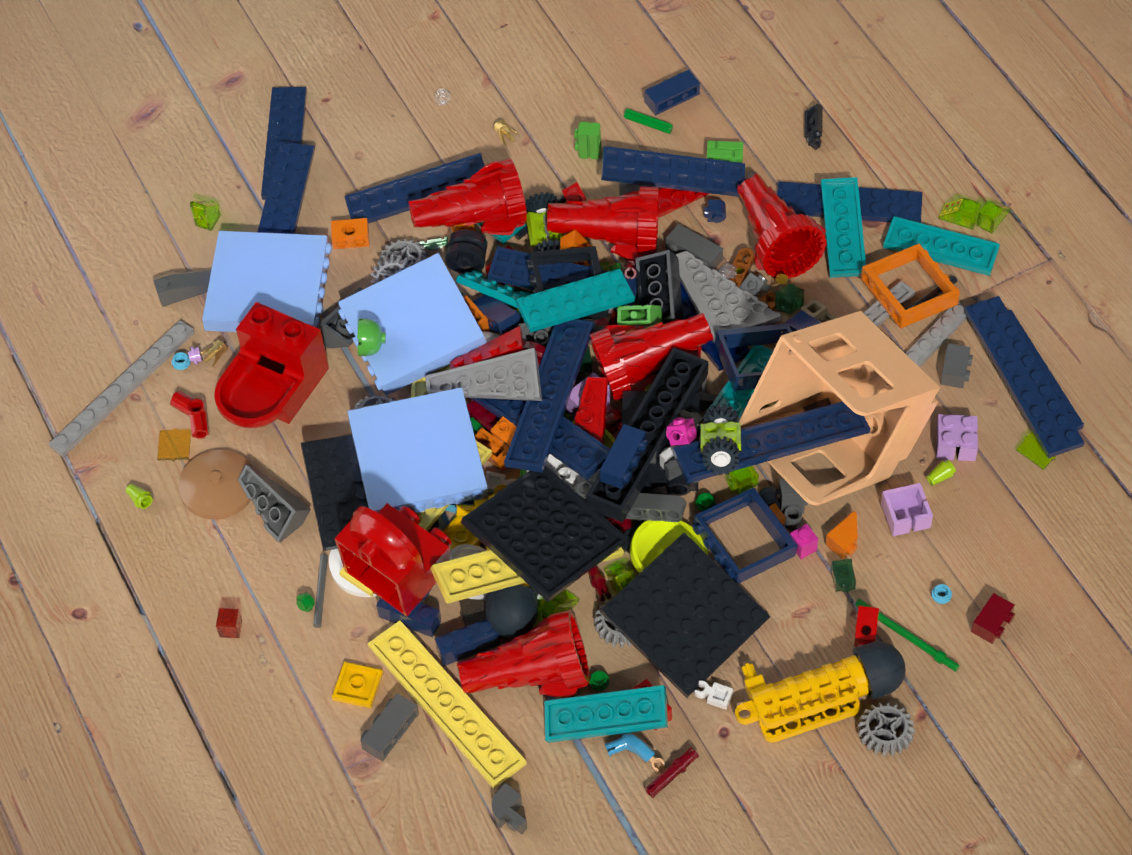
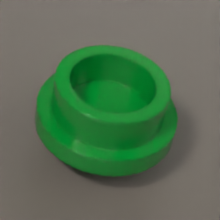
[696,493,715,512]
[296,593,315,612]
[589,671,609,691]

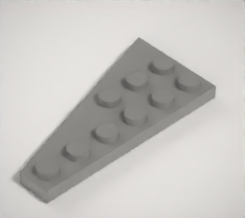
[426,348,542,401]

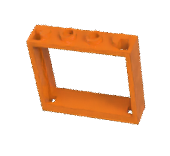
[861,244,960,329]

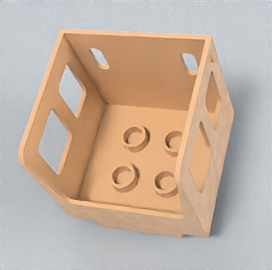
[739,311,940,505]

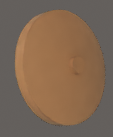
[178,450,252,520]

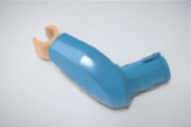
[605,732,665,773]

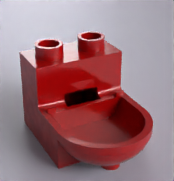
[214,302,329,428]
[335,503,452,617]

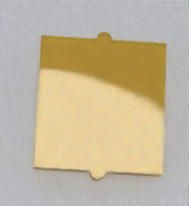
[157,428,192,462]

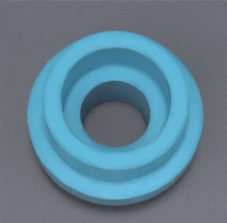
[172,352,191,370]
[931,584,952,604]

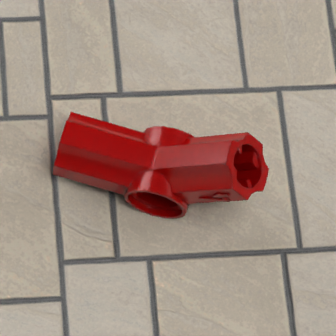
[170,391,209,439]

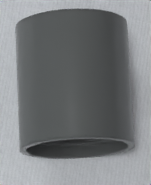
[784,505,802,531]

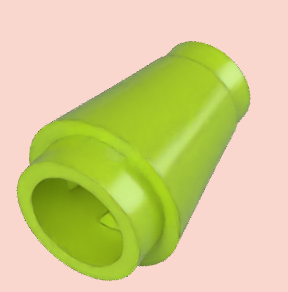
[926,459,956,486]
[126,484,153,509]

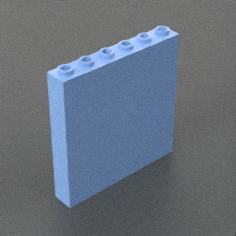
[202,231,332,332]
[338,253,487,396]
[347,387,488,513]

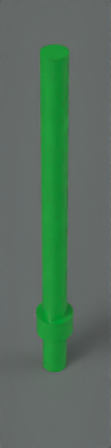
[855,598,960,672]

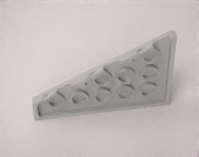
[676,251,781,343]

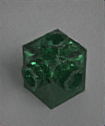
[775,283,804,314]

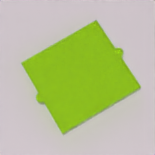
[1016,431,1056,470]

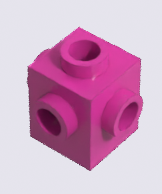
[666,418,697,446]

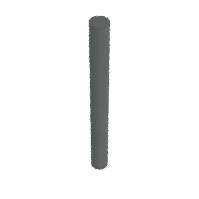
[313,554,328,628]

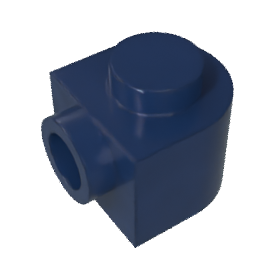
[704,200,726,223]

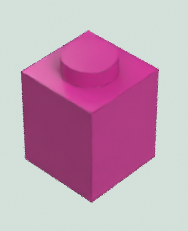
[790,524,818,560]

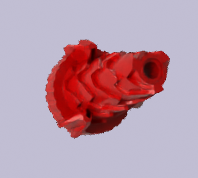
[408,158,527,235]
[737,173,827,279]
[547,186,659,261]
[589,313,713,401]
[457,609,590,697]

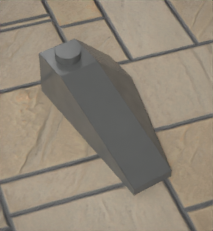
[153,270,211,307]
[318,287,364,348]

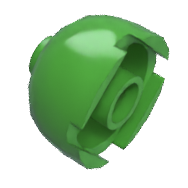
[357,318,386,356]

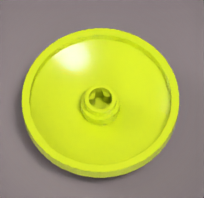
[630,520,708,574]

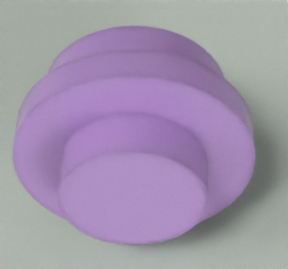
[188,346,202,365]

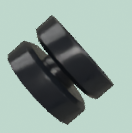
[445,229,488,274]

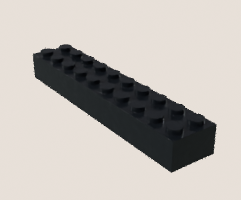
[586,347,709,523]

